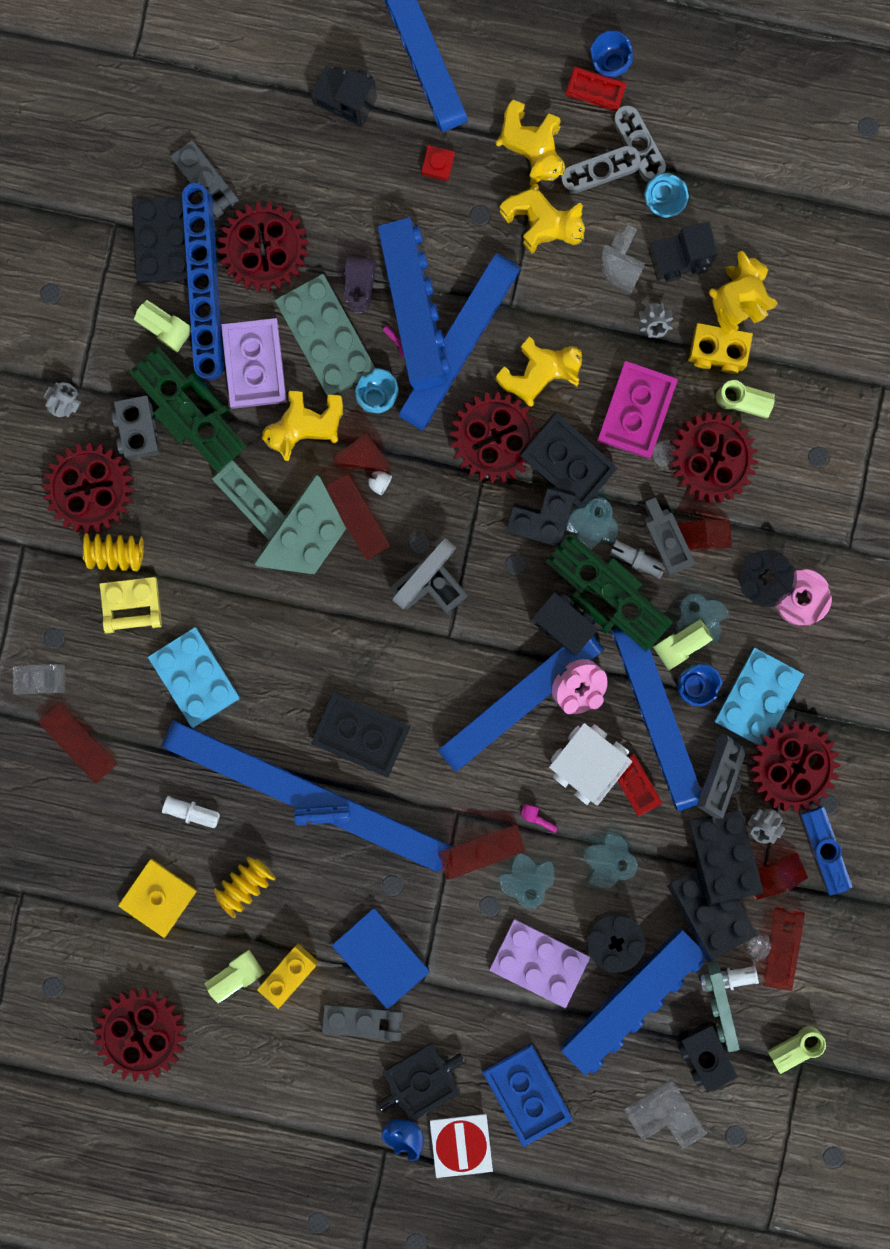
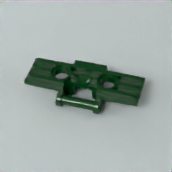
[129,347,247,473]
[545,533,673,652]

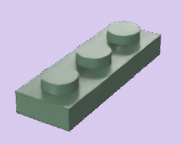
[212,460,285,540]
[704,961,740,1052]

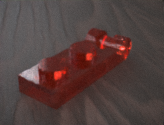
[762,907,805,991]

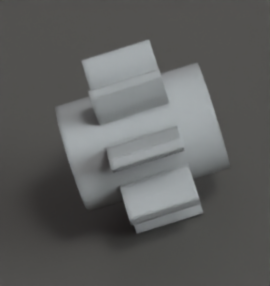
[639,303,673,338]
[44,382,81,417]
[748,809,785,844]

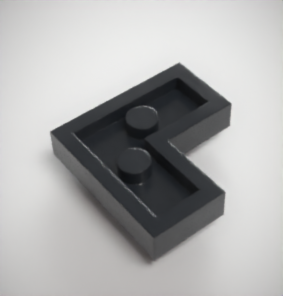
[506,485,575,547]

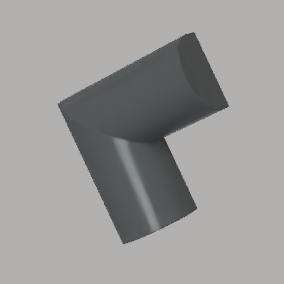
[389,554,468,614]

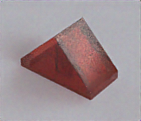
[334,433,391,474]
[677,519,732,551]
[754,852,808,900]

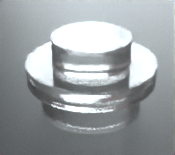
[652,440,676,468]
[746,934,771,962]

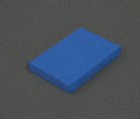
[332,907,430,1010]
[482,1043,573,1147]

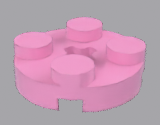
[774,570,832,626]
[552,659,607,714]

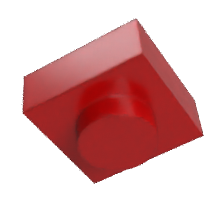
[422,145,455,181]

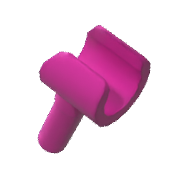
[383,325,405,358]
[521,804,558,833]

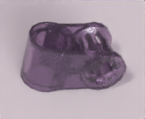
[344,256,376,313]

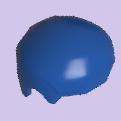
[590,30,633,77]
[677,664,723,706]
[381,1119,424,1161]

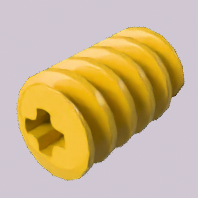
[83,533,144,571]
[213,857,276,919]

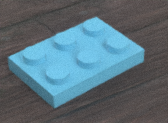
[148,627,241,728]
[714,648,804,745]

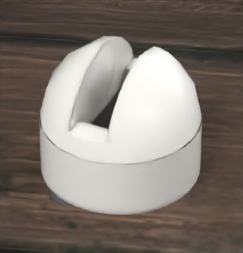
[368,471,392,495]

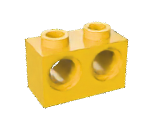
[688,323,753,374]
[257,943,319,1009]

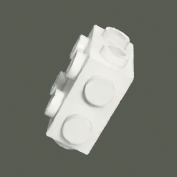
[549,723,632,806]

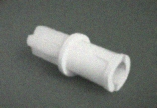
[162,796,220,828]
[701,965,759,992]

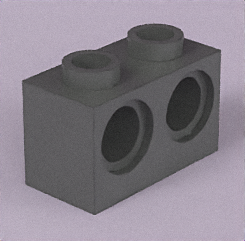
[111,396,162,460]

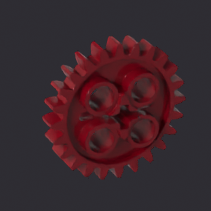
[218,201,309,293]
[449,392,540,484]
[667,412,758,504]
[42,443,135,534]
[748,720,840,813]
[93,987,187,1082]

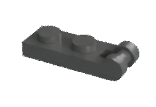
[170,140,239,218]
[697,734,746,819]
[322,1003,403,1041]

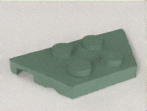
[253,474,346,574]

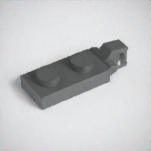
[644,497,695,576]

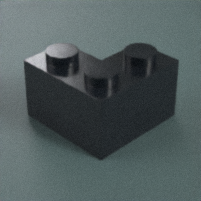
[311,66,377,128]
[649,221,718,282]
[530,592,598,656]

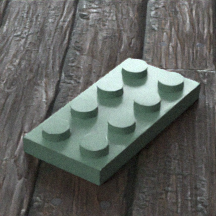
[275,274,375,397]

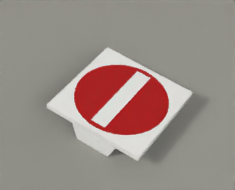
[430,1114,493,1178]

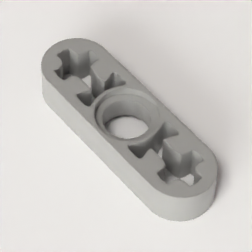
[614,106,666,182]
[562,146,641,193]
[392,538,456,610]

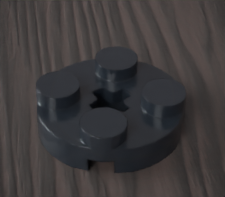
[739,550,797,607]

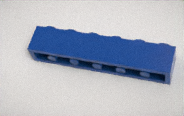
[378,217,451,391]
[560,927,705,1076]

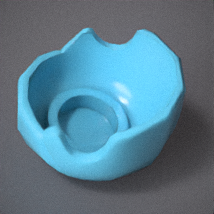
[644,173,689,218]
[355,368,398,413]

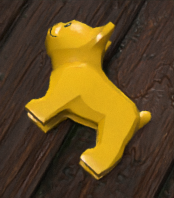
[496,100,565,186]
[499,184,585,254]
[709,251,778,335]
[495,336,583,407]
[261,391,343,461]

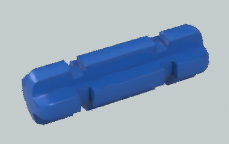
[294,805,350,825]

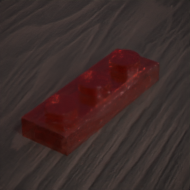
[325,474,390,561]
[38,703,118,784]
[438,825,526,880]

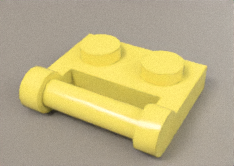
[100,577,162,634]

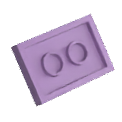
[221,318,287,409]
[489,919,590,1008]

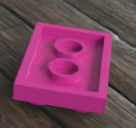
[597,361,678,459]

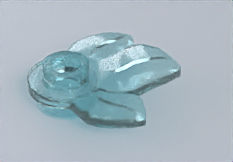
[566,498,618,550]
[677,594,730,644]
[583,832,638,888]
[499,853,555,909]

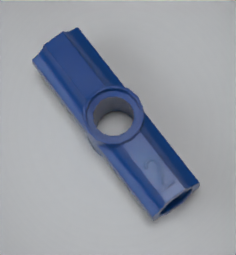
[800,806,853,895]

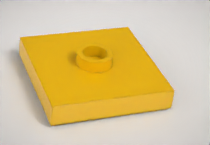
[119,859,198,938]

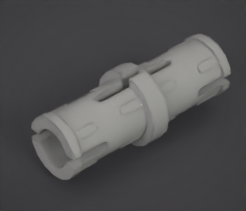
[609,539,665,579]

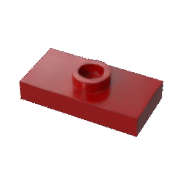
[565,67,627,111]
[617,754,663,818]

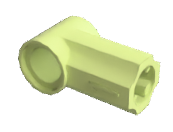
[134,300,191,353]
[716,380,775,419]
[653,619,713,671]
[204,950,265,1003]
[768,1026,826,1074]

